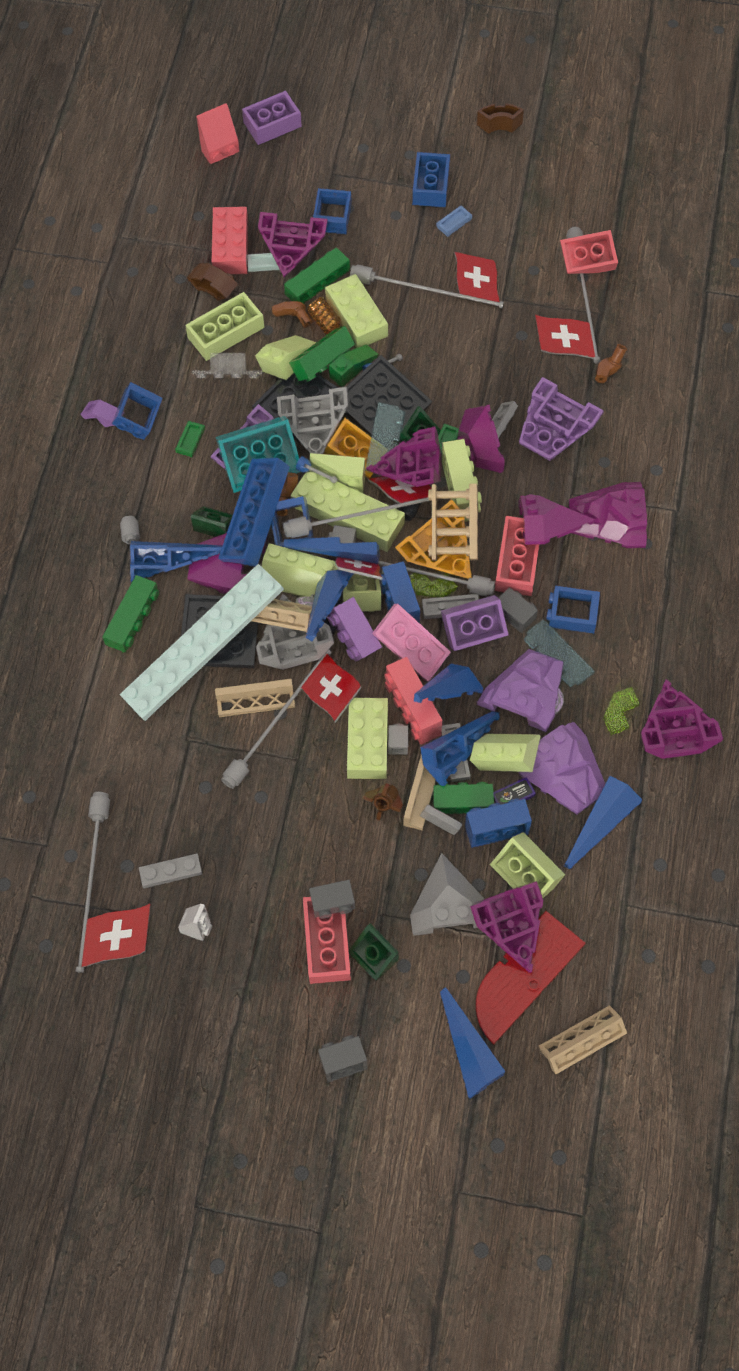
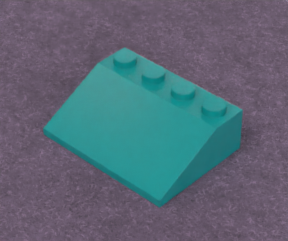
[215,416,300,493]

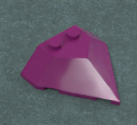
[258,212,328,277]
[457,405,505,473]
[366,427,442,487]
[518,494,595,545]
[641,680,723,759]
[470,881,543,973]

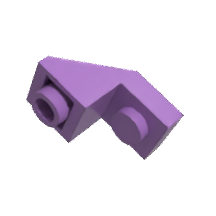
[80,400,124,427]

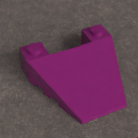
[187,533,268,594]

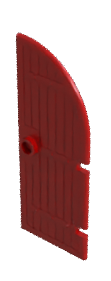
[476,911,586,1044]

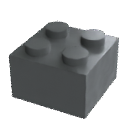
[318,1035,368,1083]

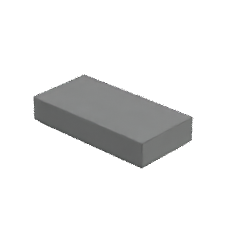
[420,805,462,835]

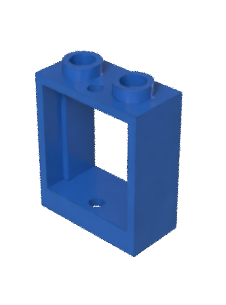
[313,188,352,234]
[112,382,162,440]
[271,496,314,549]
[546,586,600,634]

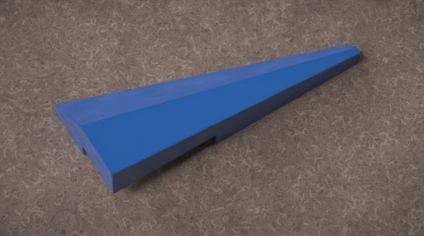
[284,537,380,564]
[130,541,223,582]
[306,570,354,642]
[414,664,483,703]
[420,711,500,786]
[564,776,642,869]
[440,987,505,1099]

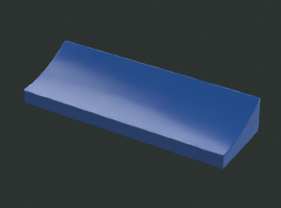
[218,458,290,567]

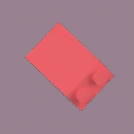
[196,103,239,164]
[560,230,618,274]

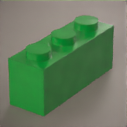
[433,782,494,814]

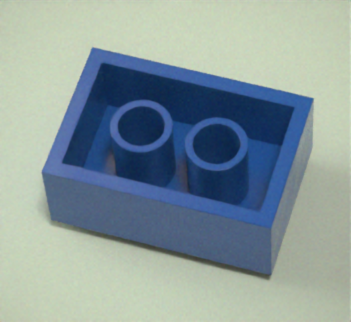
[412,152,450,207]
[380,561,420,624]
[465,799,532,848]

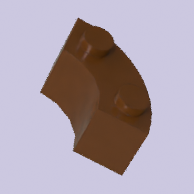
[477,103,524,134]
[187,263,238,301]

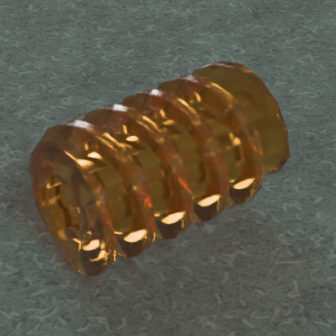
[307,297,341,335]

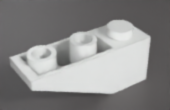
[178,904,212,941]

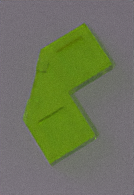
[409,569,457,598]
[603,687,640,735]

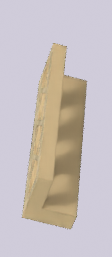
[252,599,312,632]
[215,679,295,717]
[403,755,436,831]
[539,1005,627,1074]

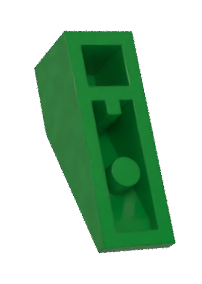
[329,344,379,387]

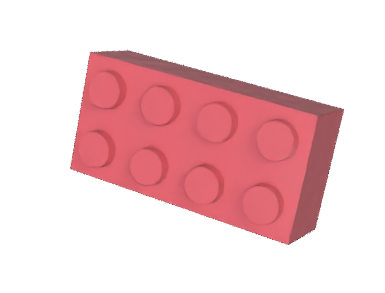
[212,207,248,274]
[495,516,539,596]
[384,657,442,745]
[303,897,351,984]

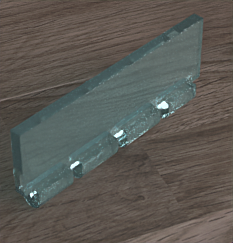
[365,402,405,472]
[524,619,595,687]

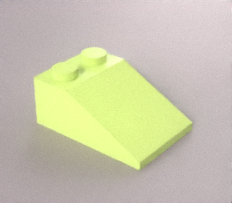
[255,335,316,380]
[310,453,365,493]
[342,573,381,612]

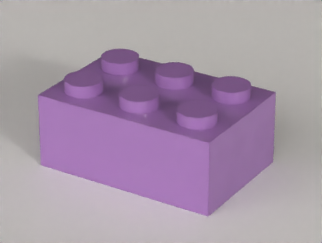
[242,91,302,145]
[441,595,508,651]
[327,597,382,662]

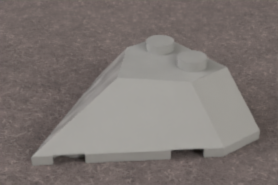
[277,387,349,454]
[256,594,334,670]
[410,853,484,936]

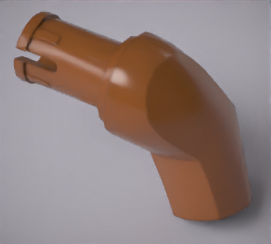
[272,301,313,328]
[595,344,627,383]
[277,472,298,516]

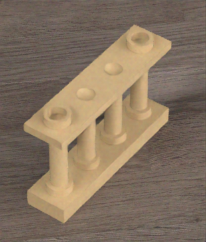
[428,484,478,561]

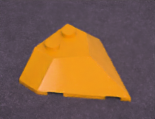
[395,499,472,579]

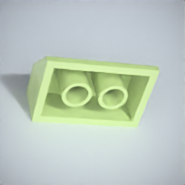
[470,734,540,772]
[490,832,565,898]

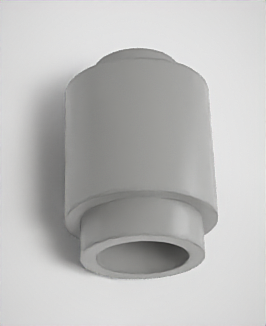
[120,516,140,544]

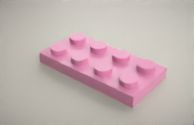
[372,604,451,682]

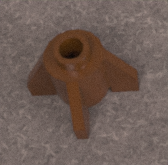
[363,783,403,821]

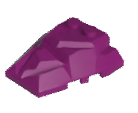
[569,482,647,548]

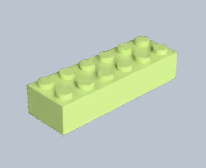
[291,470,405,552]

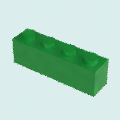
[284,248,350,304]
[289,326,355,381]
[102,575,159,653]

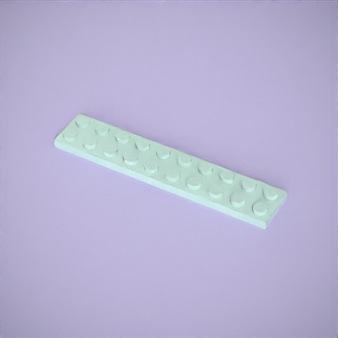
[120,564,284,721]

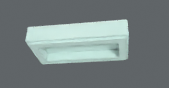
[247,253,280,272]

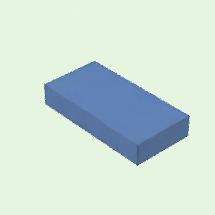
[436,206,472,237]

